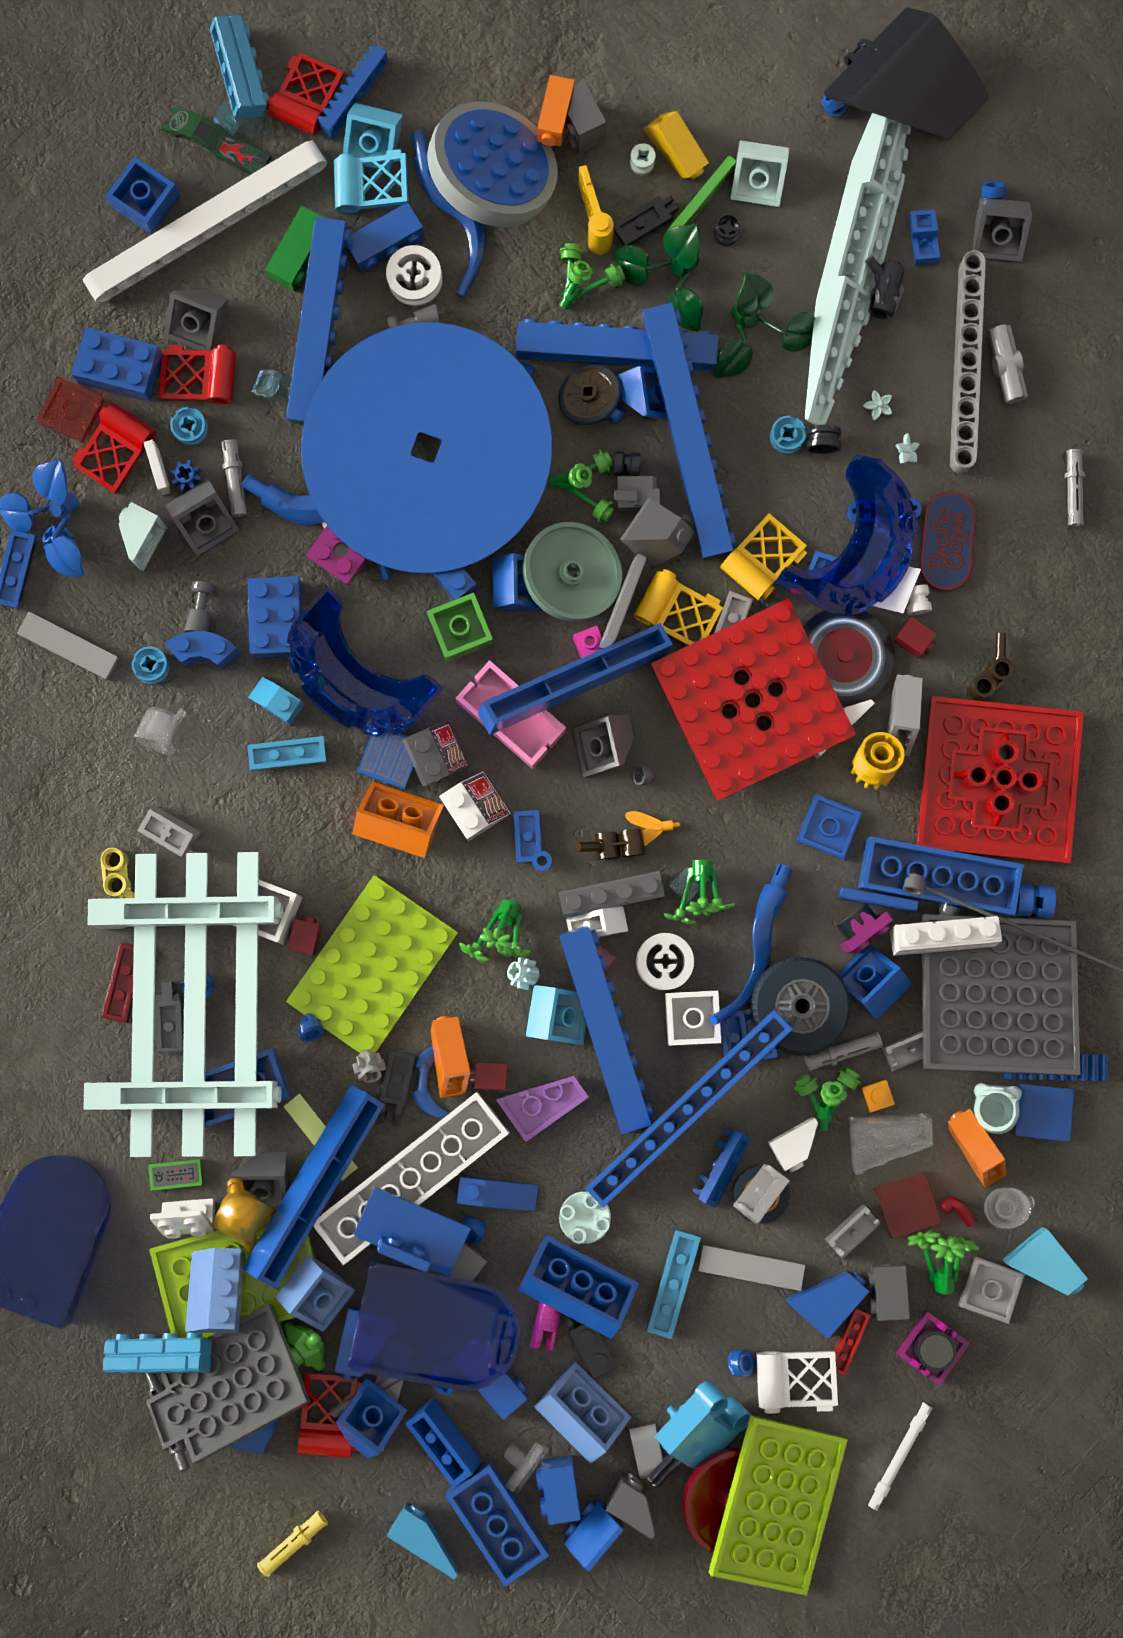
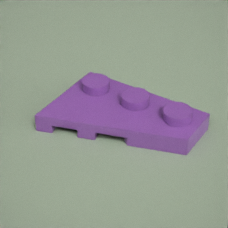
[496,1076,589,1142]

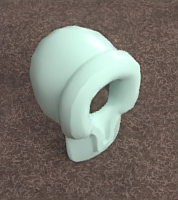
[974,1083,1022,1134]

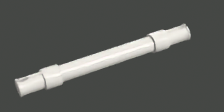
[868,1402,933,1511]

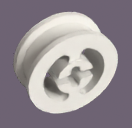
[386,245,443,306]
[636,933,694,990]

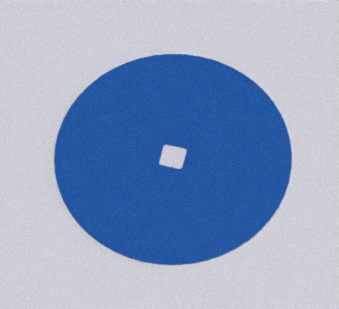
[301,322,552,573]

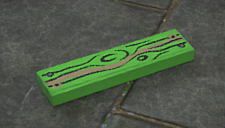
[667,156,736,231]

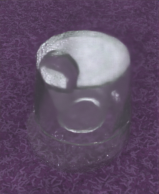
[133,707,186,755]
[984,1187,1035,1229]

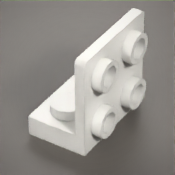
[150,1199,216,1238]

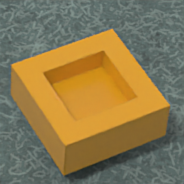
[861,1080,895,1113]

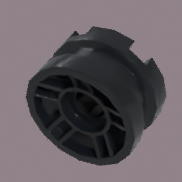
[806,425,841,454]

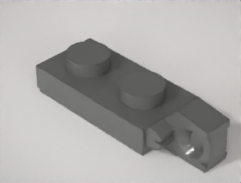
[155,981,184,1053]

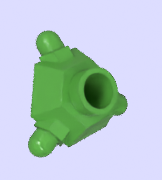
[283,1322,326,1371]

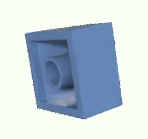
[275,1255,356,1332]

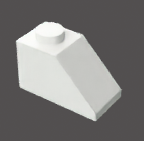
[566,906,628,938]
[768,1117,818,1172]

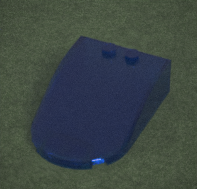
[0,1155,111,1329]
[348,1259,520,1391]

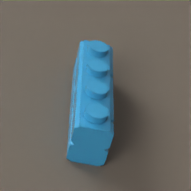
[210,15,269,120]
[103,1333,212,1374]

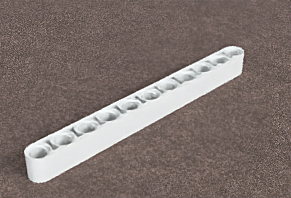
[83,140,327,303]

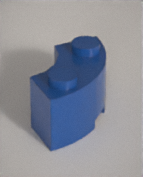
[165,631,241,669]

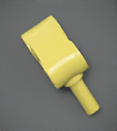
[101,848,135,898]

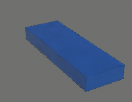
[837,887,918,912]

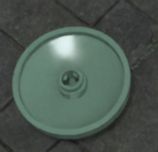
[522,522,622,622]

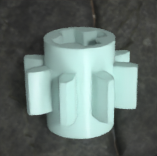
[507,957,539,990]

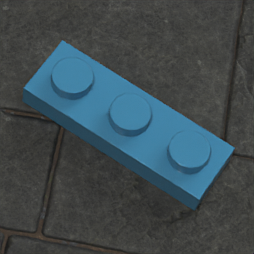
[247,736,327,771]

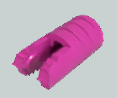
[530,1302,561,1351]

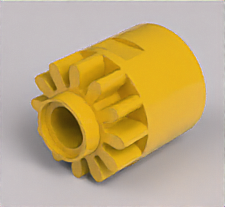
[851,732,904,790]

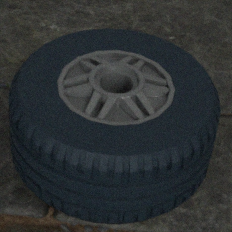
[750,957,851,1056]

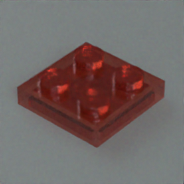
[36,376,105,444]
[874,1172,942,1239]

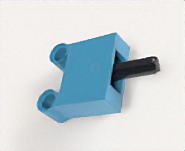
[648,1380,751,1488]

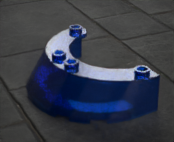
[775,454,917,615]
[287,586,444,736]

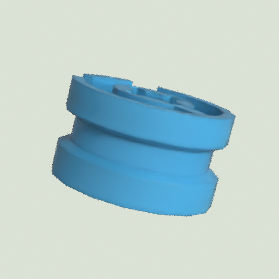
[170,407,209,446]
[769,415,806,455]
[131,646,170,685]

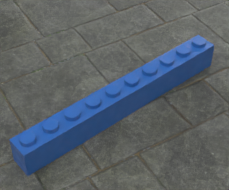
[642,303,736,560]
[585,1007,794,1208]

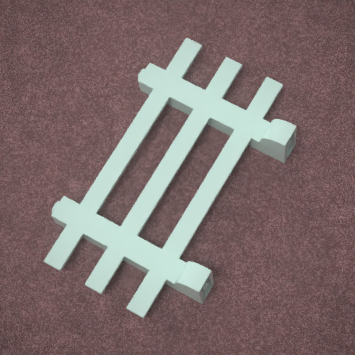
[84,852,283,1157]

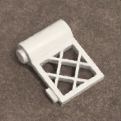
[756,1351,838,1413]

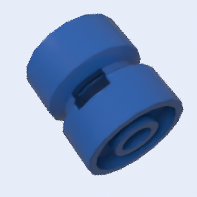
[1015,883,1056,918]

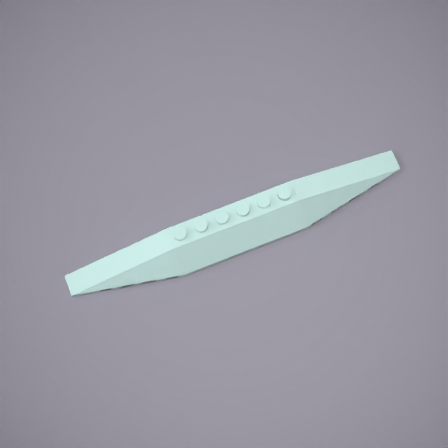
[805,113,911,426]

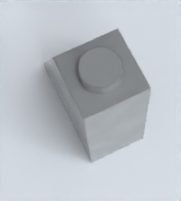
[886,674,923,756]

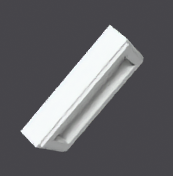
[144,440,171,496]

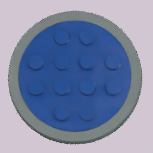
[427,102,558,227]

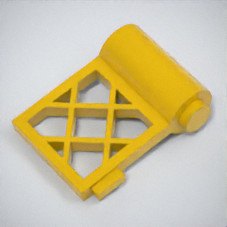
[579,165,614,255]
[720,513,807,600]
[633,569,723,646]

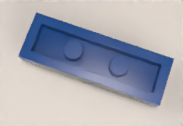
[0,530,38,610]

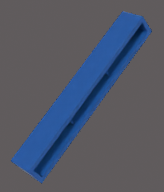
[286,217,351,424]
[516,319,718,372]
[478,623,673,735]
[559,925,654,1134]
[242,1085,385,1289]

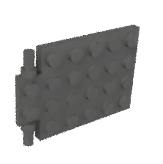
[145,1304,311,1472]

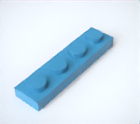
[646,1229,701,1339]

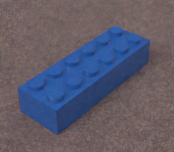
[858,837,1024,917]

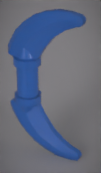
[412,1046,450,1117]

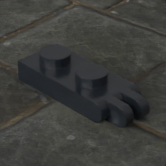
[613,196,679,246]

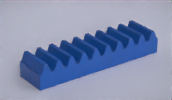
[317,45,389,140]
[1002,1054,1108,1081]

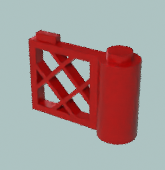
[266,52,344,135]
[158,345,236,404]
[72,403,156,494]
[298,1373,362,1458]

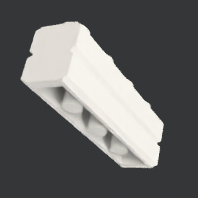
[890,916,1002,956]

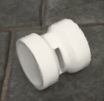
[906,585,932,615]

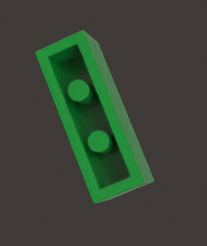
[265,206,324,292]

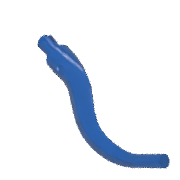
[410,130,485,298]
[242,474,392,581]
[709,864,793,1025]

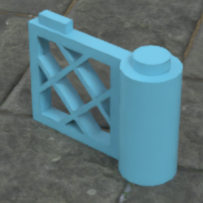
[334,149,409,214]

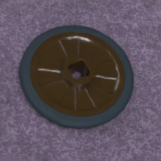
[559,364,621,425]

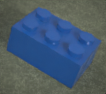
[71,327,162,402]
[247,576,304,659]

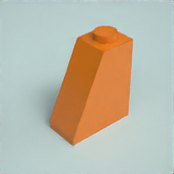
[537,75,575,146]
[431,1016,470,1098]
[948,1109,1007,1188]

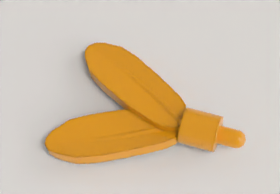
[625,811,680,846]

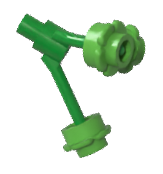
[559,243,625,310]
[550,450,615,523]
[794,1068,862,1131]

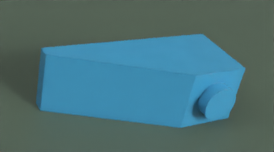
[387,1503,458,1579]

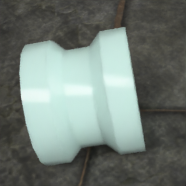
[630,143,655,175]

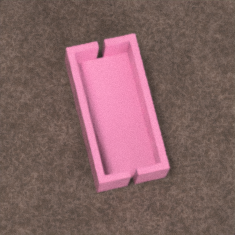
[455,660,566,769]

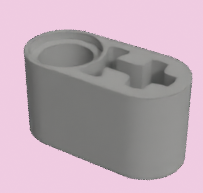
[629,1424,663,1480]

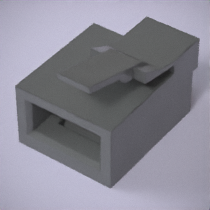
[614,476,660,512]

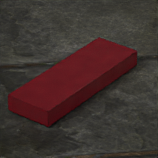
[101,942,134,1023]

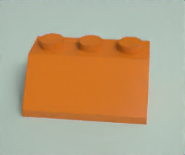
[352,781,444,858]

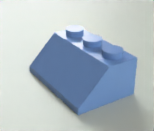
[185,1248,245,1334]
[534,1361,631,1464]

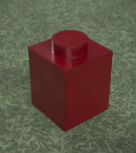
[893,617,936,658]
[287,916,322,955]
[470,1062,507,1090]

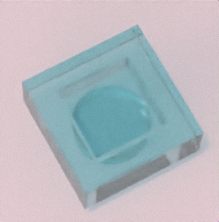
[212,100,243,136]
[252,369,282,397]
[669,868,700,904]

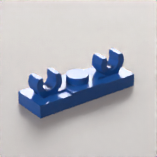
[692,1129,752,1208]

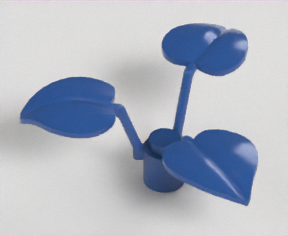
[0,458,85,577]

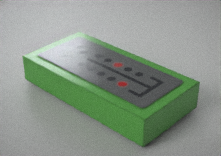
[148,1159,204,1191]

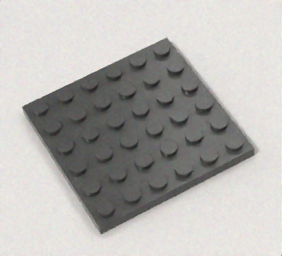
[922,914,1080,1076]

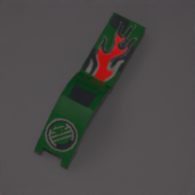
[162,107,272,175]

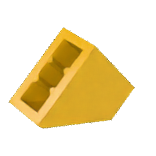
[643,111,709,179]

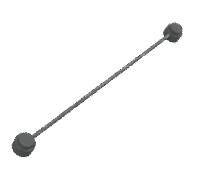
[903,874,1123,972]

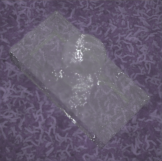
[503,1441,550,1492]

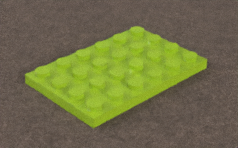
[286,875,458,1053]
[149,1221,315,1339]
[708,1415,848,1596]

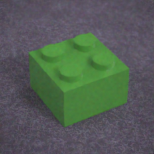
[426,593,494,663]

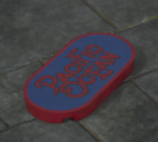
[919,491,975,592]

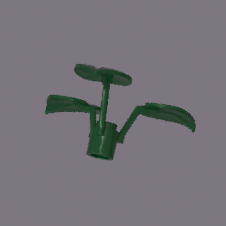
[614,224,703,331]
[714,272,816,378]

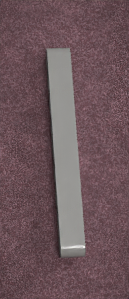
[950,250,986,474]

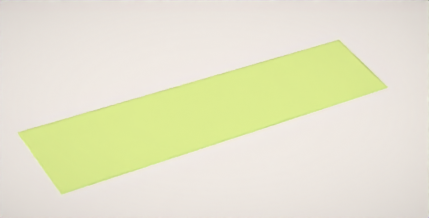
[283,1094,358,1181]

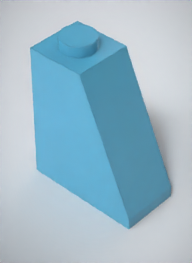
[1002,1227,1088,1295]

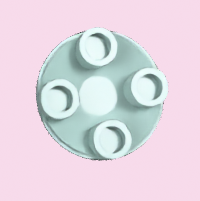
[559,1191,611,1244]

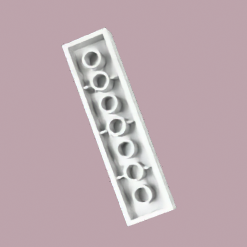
[314,1091,509,1265]

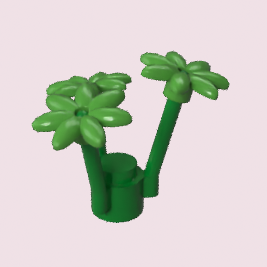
[664,860,735,925]
[459,899,531,963]
[908,1230,979,1295]

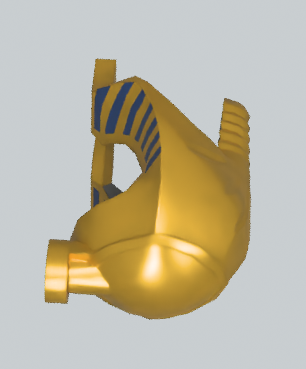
[213,1178,277,1254]

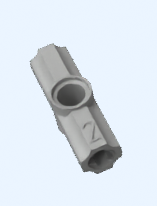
[988,324,1028,404]

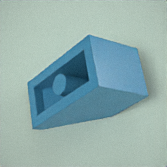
[248,677,304,726]

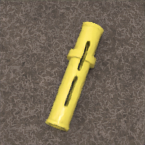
[257,1511,328,1577]

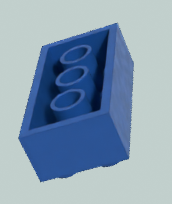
[178,1048,292,1128]
[518,1235,639,1339]
[445,1459,549,1587]

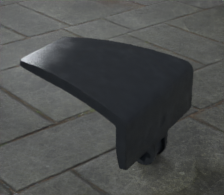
[824,7,988,139]

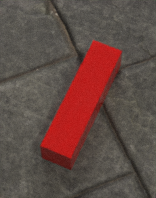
[828,1308,871,1376]

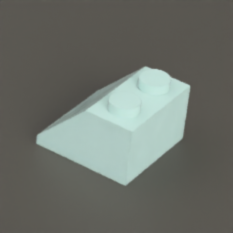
[731,141,789,207]
[119,502,167,571]

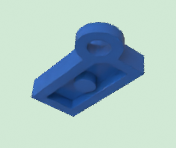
[514,810,552,871]

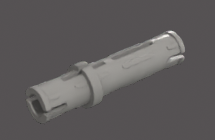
[221,439,248,517]
[1065,449,1085,527]
[804,1032,883,1071]

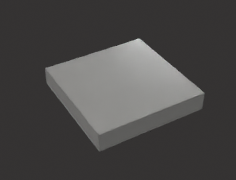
[958,1256,1025,1324]

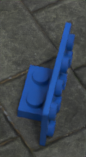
[354,1187,470,1275]

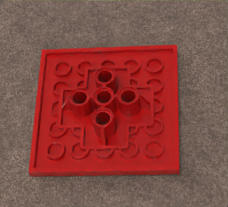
[651,598,856,802]
[916,696,1084,864]

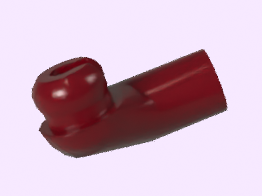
[940,1196,978,1227]

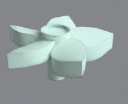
[863,390,892,421]
[896,433,919,463]

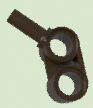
[969,632,1015,701]
[574,829,645,860]

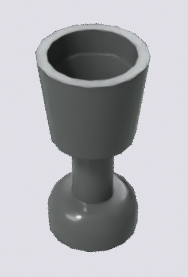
[387,304,440,328]
[184,581,215,632]

